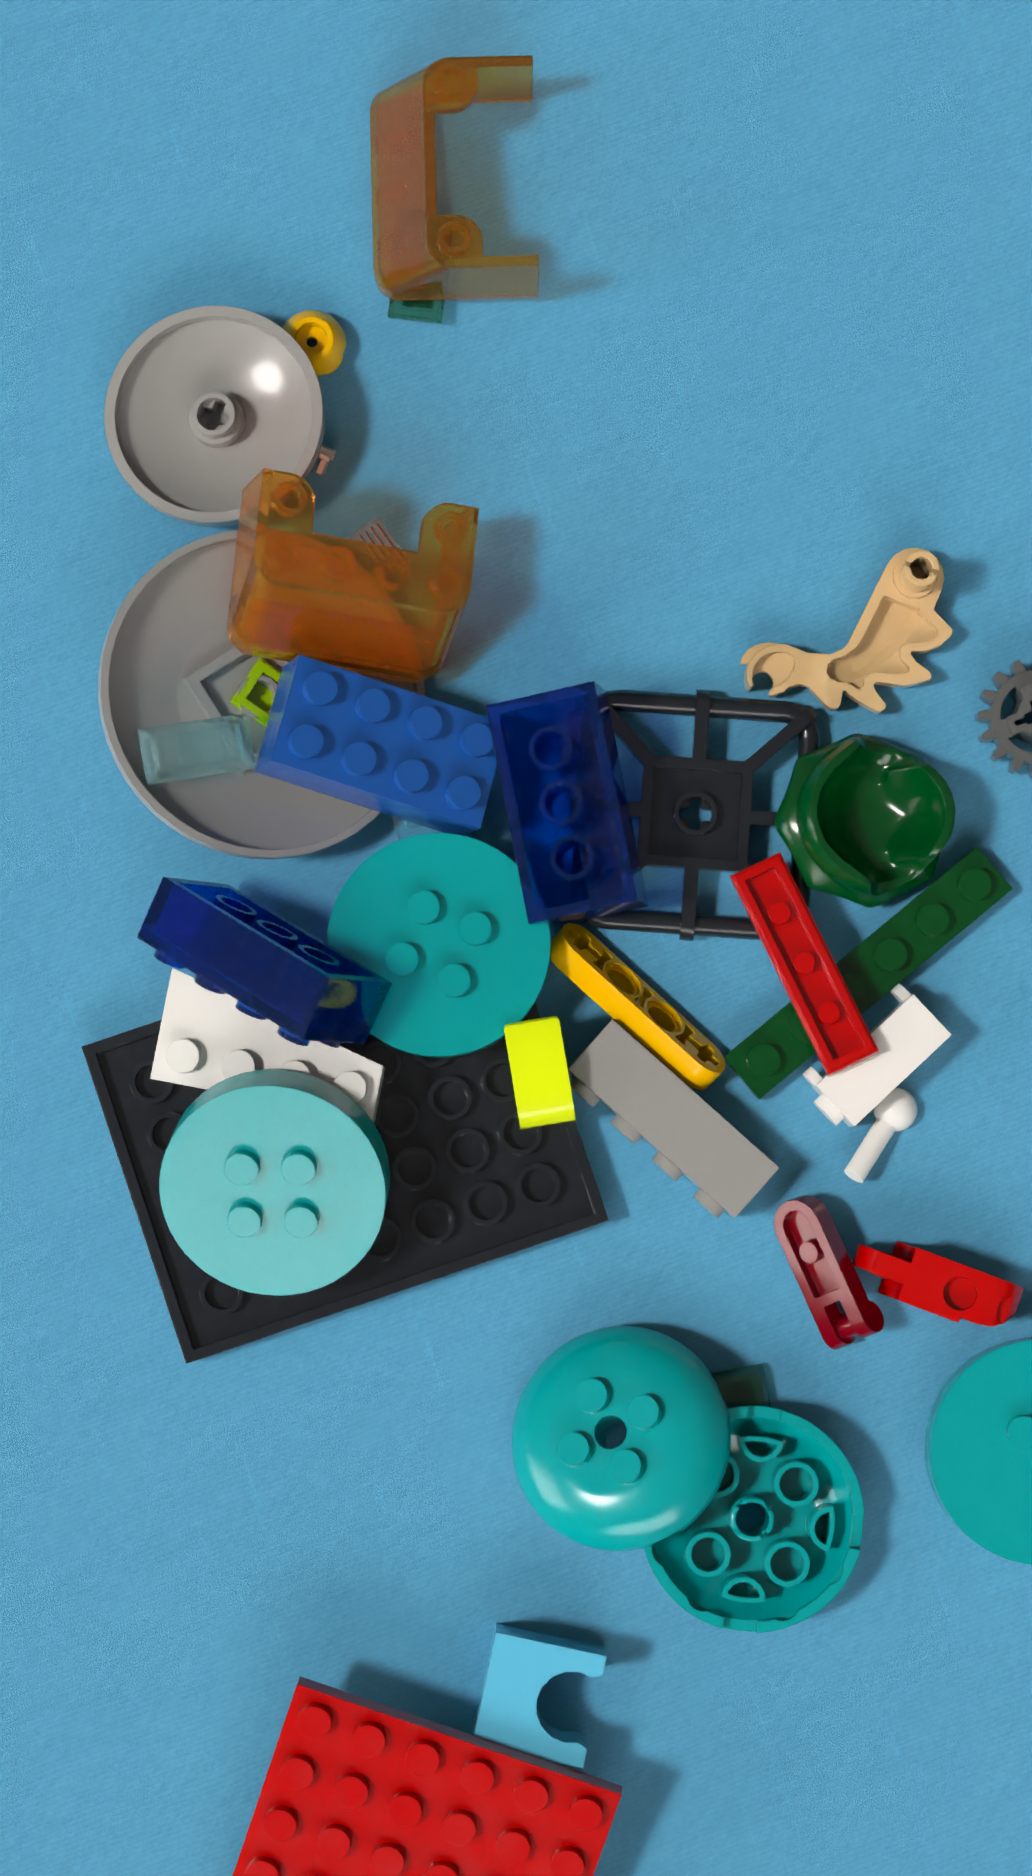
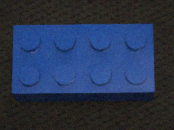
[254,654,507,836]

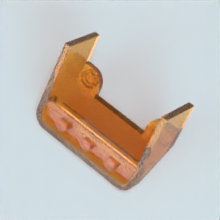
[370,55,539,301]

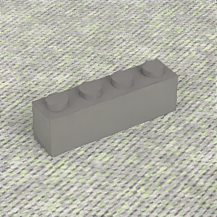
[568,1019,779,1219]

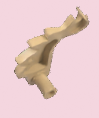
[740,548,953,715]

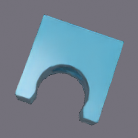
[472,1623,607,1769]

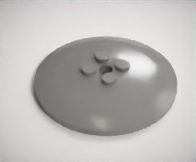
[98,529,425,860]

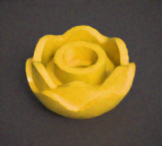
[282,310,347,376]

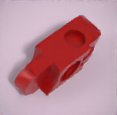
[852,1241,1025,1327]

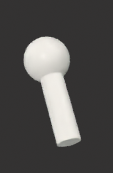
[844,1088,918,1183]

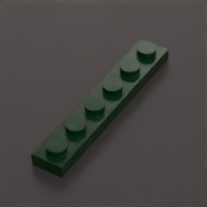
[724,847,1012,1100]

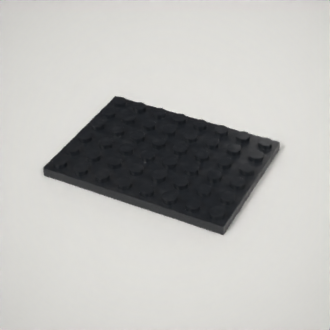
[82,964,608,1364]

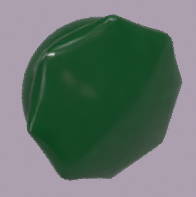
[774,733,955,908]

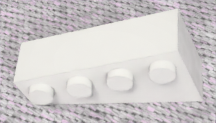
[150,968,385,1122]

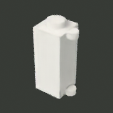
[802,983,951,1127]

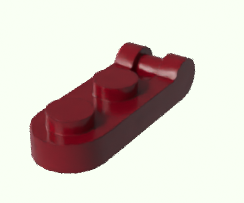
[774,1195,884,1350]

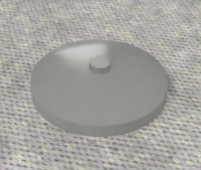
[104,305,326,527]

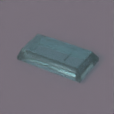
[137,713,256,785]

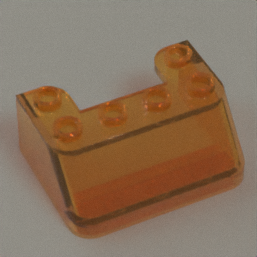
[227,468,479,683]

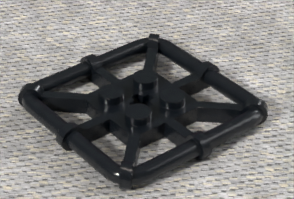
[568,689,821,941]

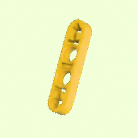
[550,923,726,1090]

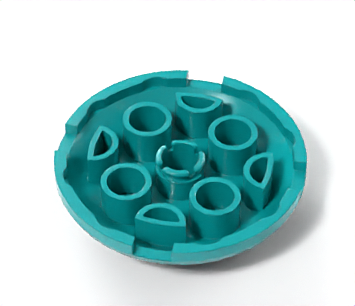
[512,1326,731,1551]
[644,1405,865,1633]

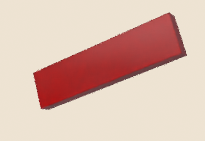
[730,852,879,1077]

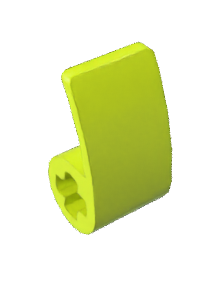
[504,1016,576,1130]

